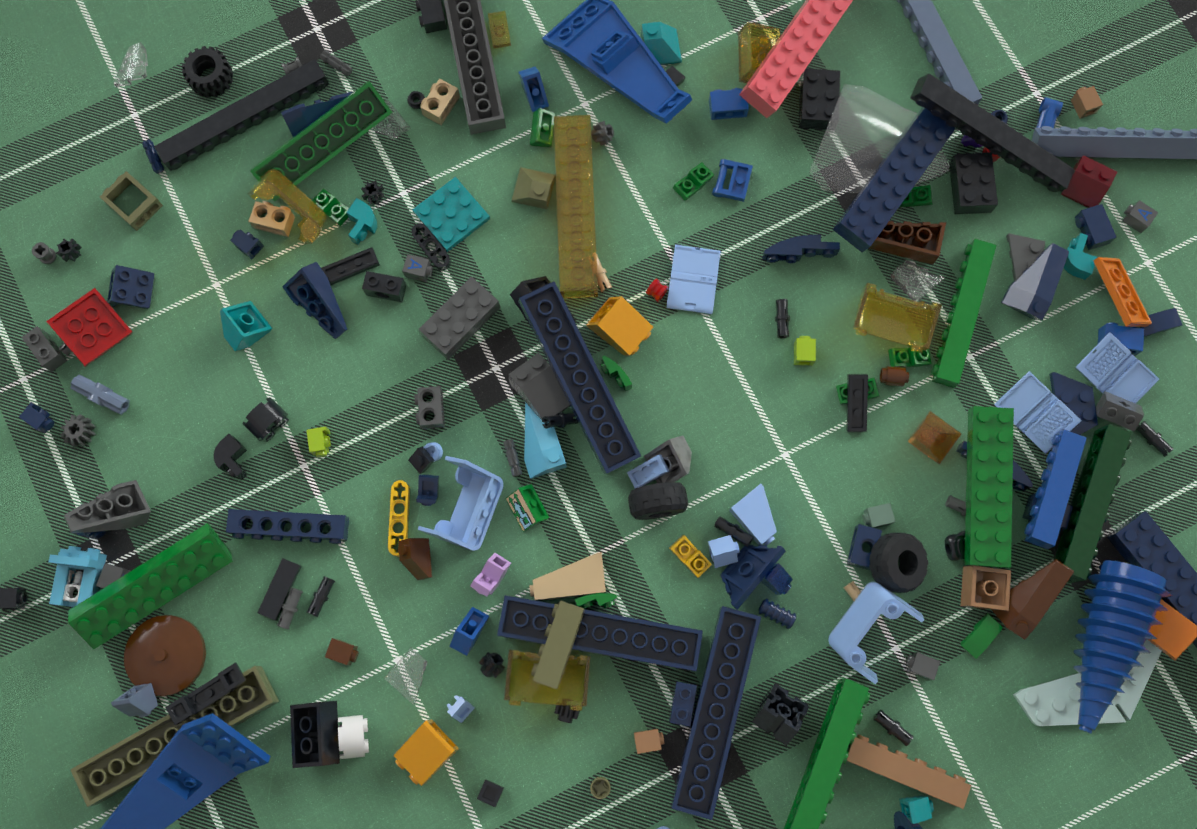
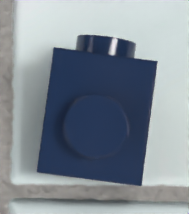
[416,475,439,506]

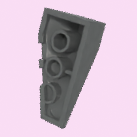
[64,480,151,534]

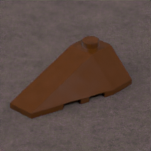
[991,560,1074,640]

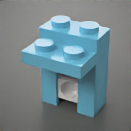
[49,546,107,607]

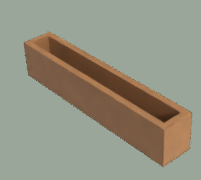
[847,734,971,809]

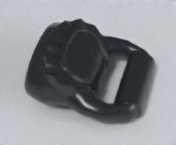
[945,531,965,561]

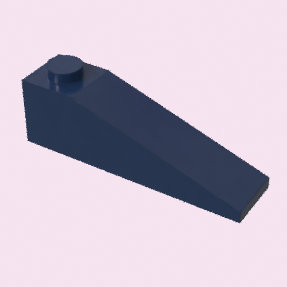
[281,91,353,137]
[1001,243,1069,320]
[282,262,348,339]

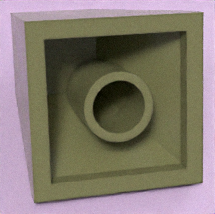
[512,167,556,209]

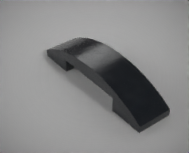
[165,663,246,725]

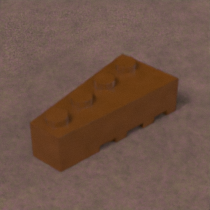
[868,221,946,265]

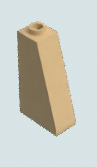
[530,552,606,601]

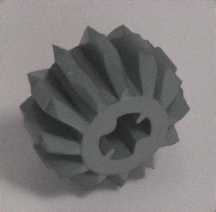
[60,414,96,447]

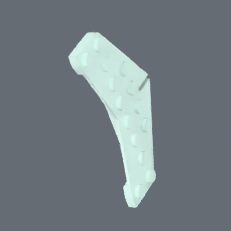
[1013,640,1162,726]

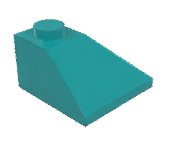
[641,22,682,65]
[220,301,273,351]

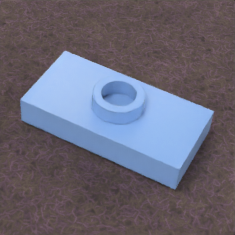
[627,454,670,489]

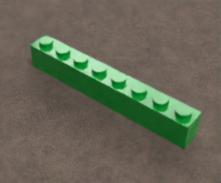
[931,239,997,388]

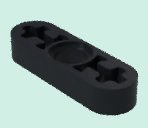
[412,223,451,270]

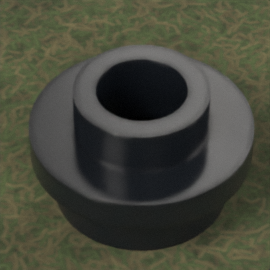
[407,91,425,109]

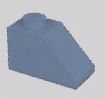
[111,683,158,717]

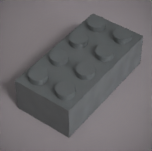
[418,276,501,360]

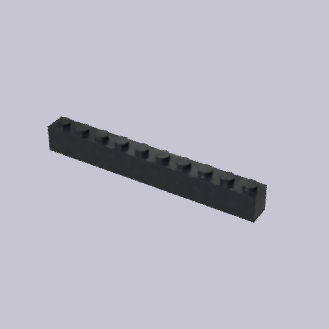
[154,59,329,171]
[910,73,1075,192]

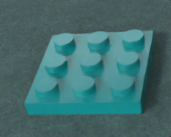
[412,177,490,252]

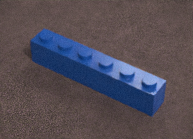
[1024,429,1086,550]

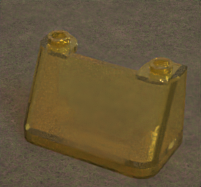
[247,169,326,245]
[853,283,942,353]
[504,650,591,711]

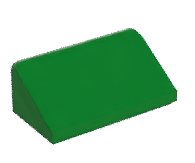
[530,108,555,147]

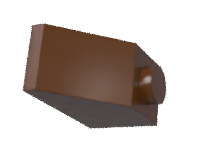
[398,538,432,580]

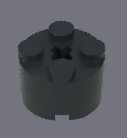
[242,397,289,441]

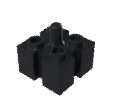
[752,683,809,746]

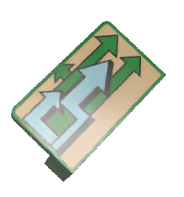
[506,484,549,532]

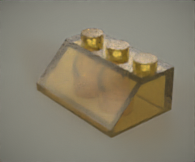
[738,22,780,83]

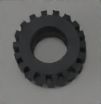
[182,46,233,98]

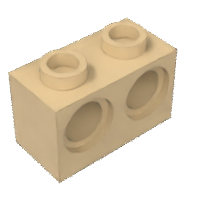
[420,78,460,125]
[248,201,295,237]

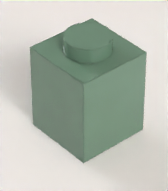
[862,503,895,528]

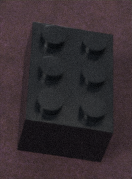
[798,68,840,131]
[949,152,998,214]
[290,701,340,768]

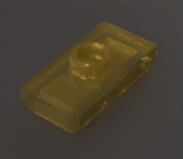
[488,11,511,48]

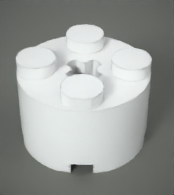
[338,715,369,759]

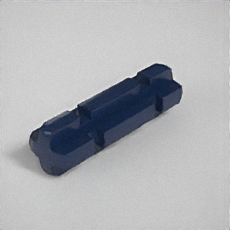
[142,140,164,174]

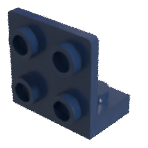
[107,265,154,309]

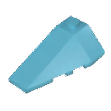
[524,402,567,479]

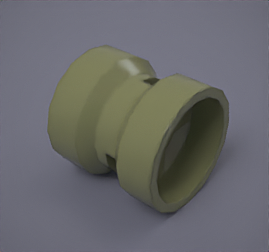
[590,777,611,799]

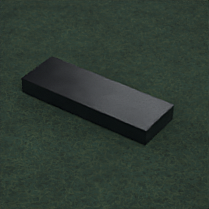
[321,247,380,285]
[846,374,868,432]
[257,558,302,621]

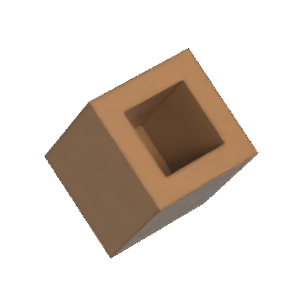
[1071,86,1103,119]
[633,728,664,754]

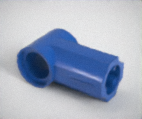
[1036,97,1063,128]

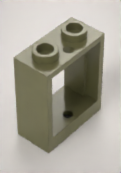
[100,171,163,231]

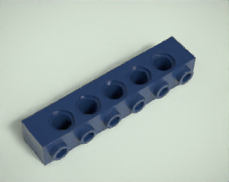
[226,509,349,544]

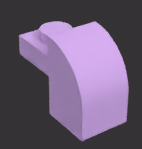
[470,553,511,597]

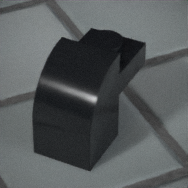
[214,434,248,480]

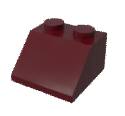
[1060,155,1117,208]

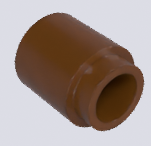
[880,366,909,387]

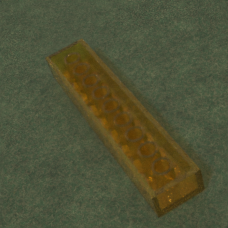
[554,115,598,298]

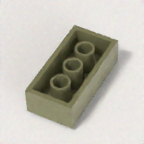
[531,601,585,689]

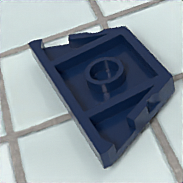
[1049,372,1098,435]
[720,545,786,610]

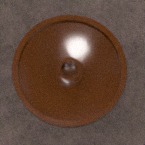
[124,615,206,696]

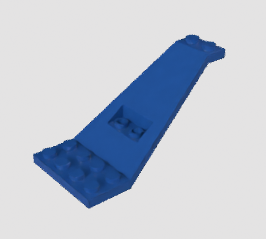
[542,0,692,124]
[99,713,270,829]

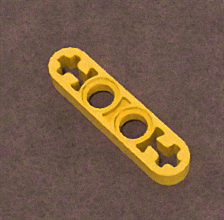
[388,480,410,557]

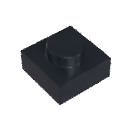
[408,446,435,474]
[477,779,504,807]

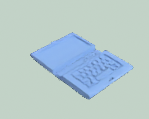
[666,245,721,314]
[1075,332,1159,404]
[994,371,1082,454]

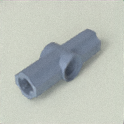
[70,375,130,415]

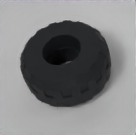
[628,482,688,520]
[869,533,928,593]

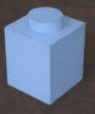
[708,535,740,568]

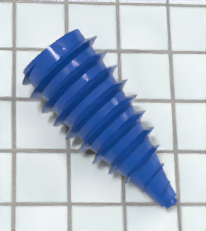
[1073,560,1173,734]

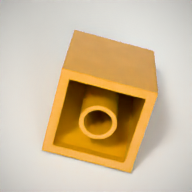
[586,296,653,356]
[393,719,459,786]

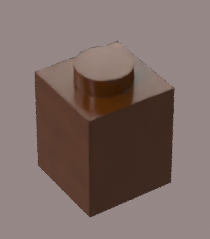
[325,638,359,666]

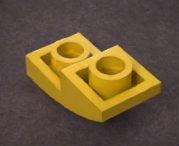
[669,535,712,578]

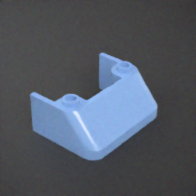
[418,456,503,551]
[829,582,924,684]

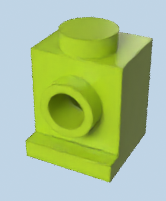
[307,426,331,457]

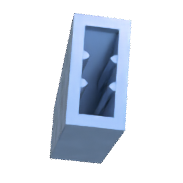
[729,484,777,545]

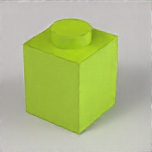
[794,336,816,366]

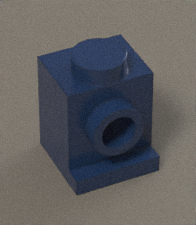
[230,229,264,260]
[19,402,55,434]

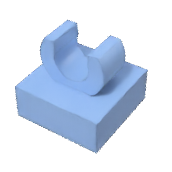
[447,695,475,723]

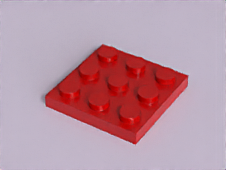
[46,288,133,367]

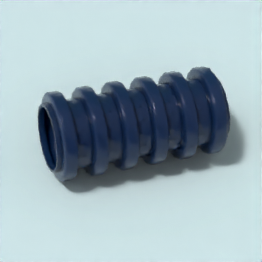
[758,598,797,630]

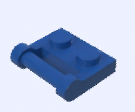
[712,159,753,202]

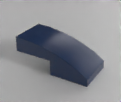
[1140,308,1183,337]

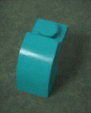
[346,198,377,245]
[1064,233,1097,280]

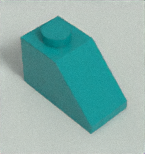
[899,795,934,824]

